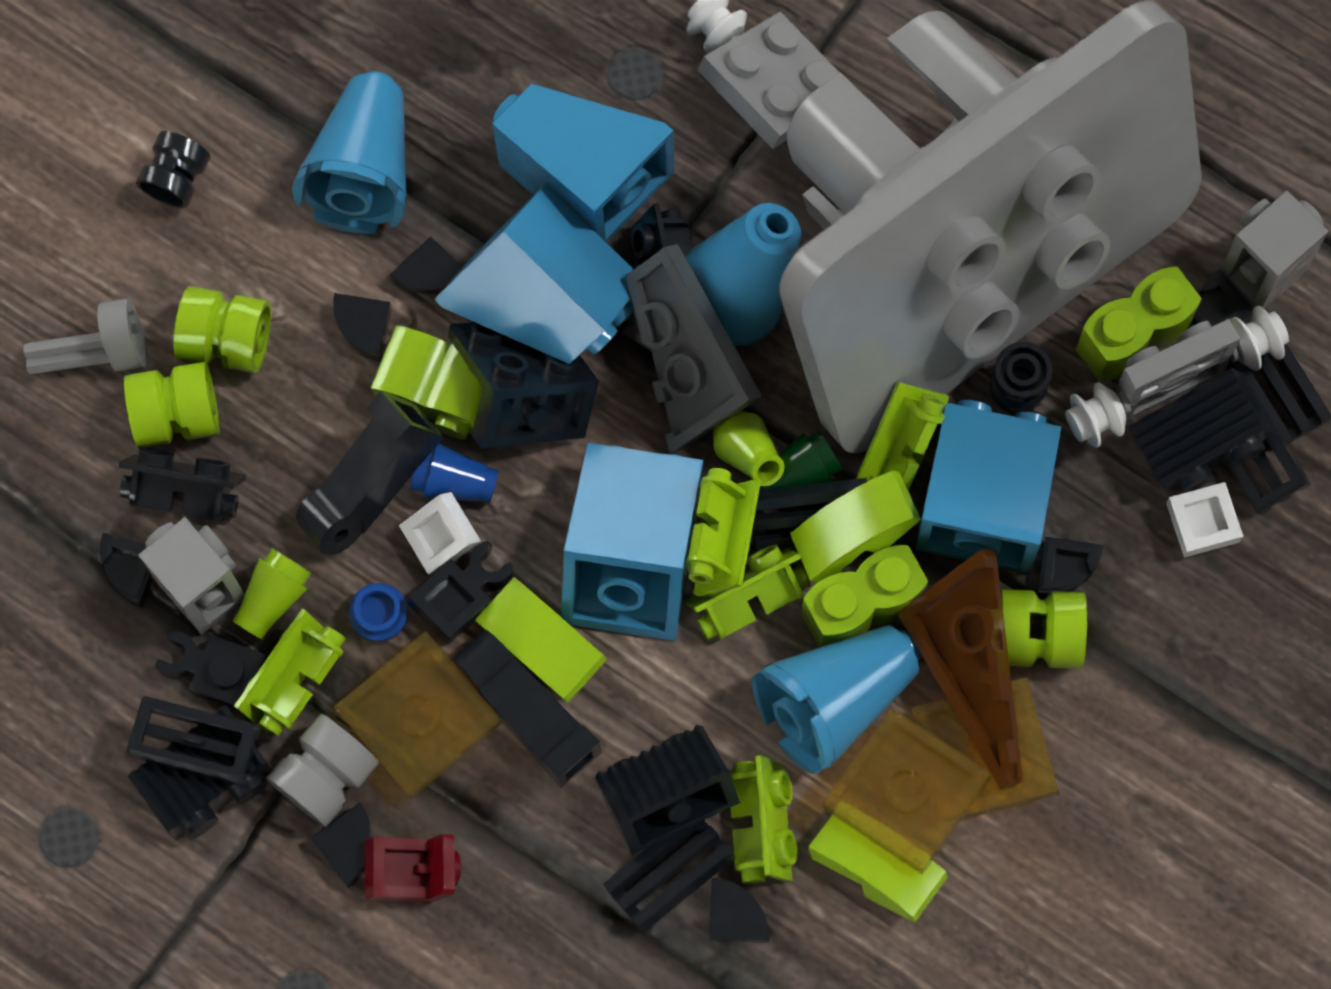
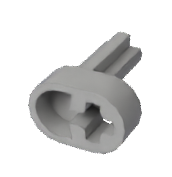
[23,298,147,375]

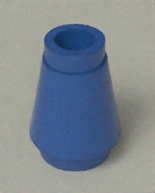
[409,443,498,503]

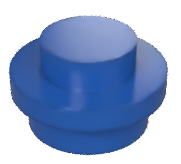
[349,583,408,642]

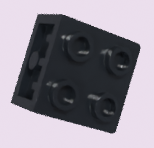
[447,322,599,448]

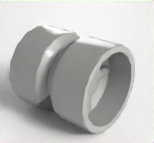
[266,714,380,828]

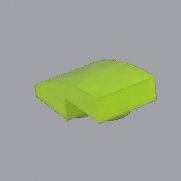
[790,471,921,583]
[475,577,607,703]
[808,802,948,923]

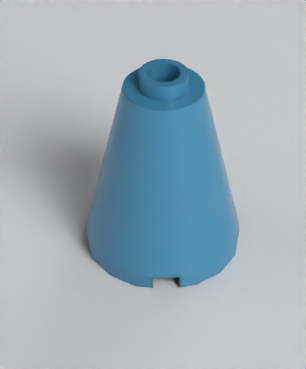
[292,71,407,234]
[685,203,801,346]
[752,625,921,774]

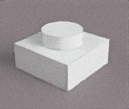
[1166,482,1243,558]
[399,492,481,575]

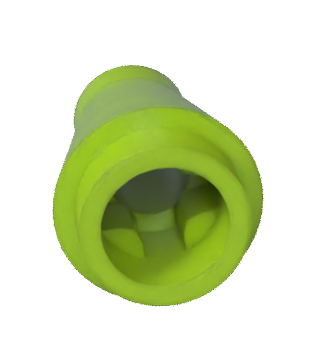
[713,411,784,486]
[232,548,312,639]

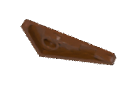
[897,549,1023,790]

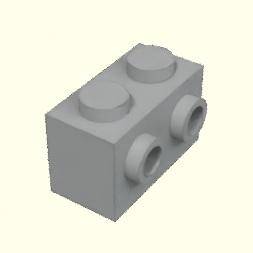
[1221,191,1328,309]
[138,517,245,635]

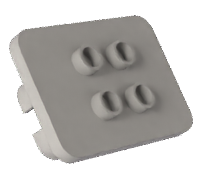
[779,1,1202,453]

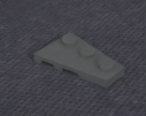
[626,244,762,454]

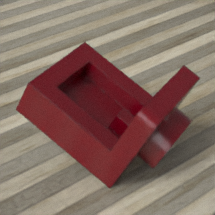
[365,834,461,903]

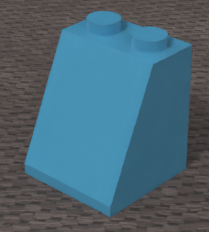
[492,83,675,243]
[434,183,634,364]
[915,400,1061,574]
[561,443,703,641]

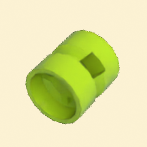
[173,286,272,373]
[124,361,220,449]
[1001,589,1087,669]

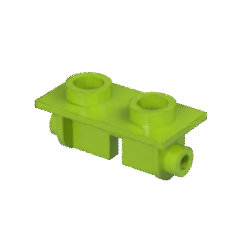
[856,381,949,496]
[684,468,761,596]
[684,545,811,640]
[234,609,346,737]
[730,755,797,884]

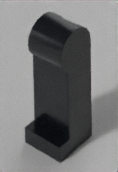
[296,391,443,555]
[452,629,602,788]

